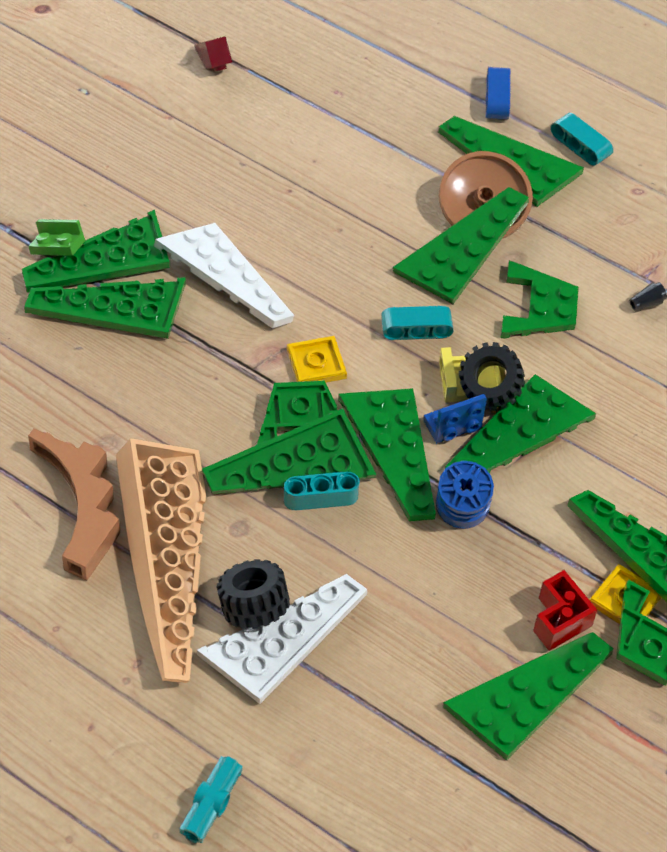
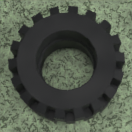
[459,342,525,411]
[216,559,290,629]

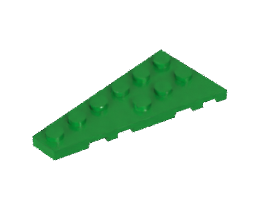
[393,187,529,304]
[22,209,170,293]
[24,277,186,339]
[445,374,596,474]
[567,490,667,602]
[443,632,614,761]

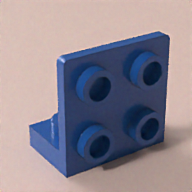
[423,394,487,444]

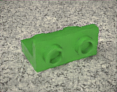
[28,219,85,256]

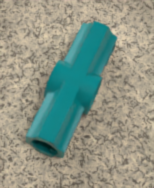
[180,756,243,843]

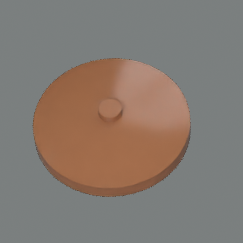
[439,151,533,239]

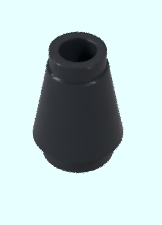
[629,282,667,311]

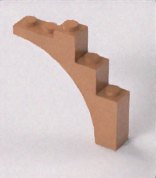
[28,428,120,581]

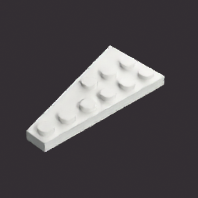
[154,223,294,328]
[197,574,367,704]

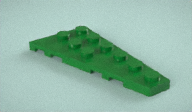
[438,116,584,207]
[338,388,436,521]
[202,408,377,494]

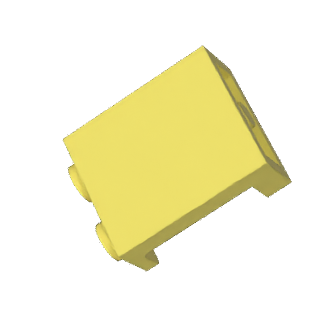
[439,347,506,403]

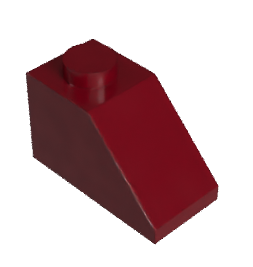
[194,36,232,72]

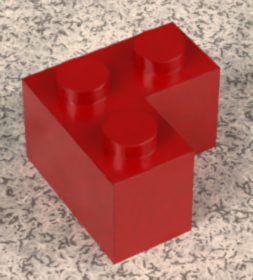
[533,570,598,651]

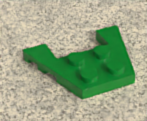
[501,261,579,339]
[256,380,337,445]
[616,580,667,686]

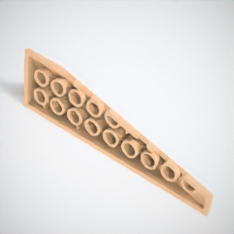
[116,438,206,683]

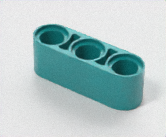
[550,112,613,166]
[381,306,454,340]
[283,472,360,511]

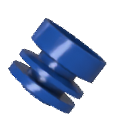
[436,461,494,529]

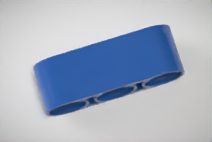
[486,67,510,120]

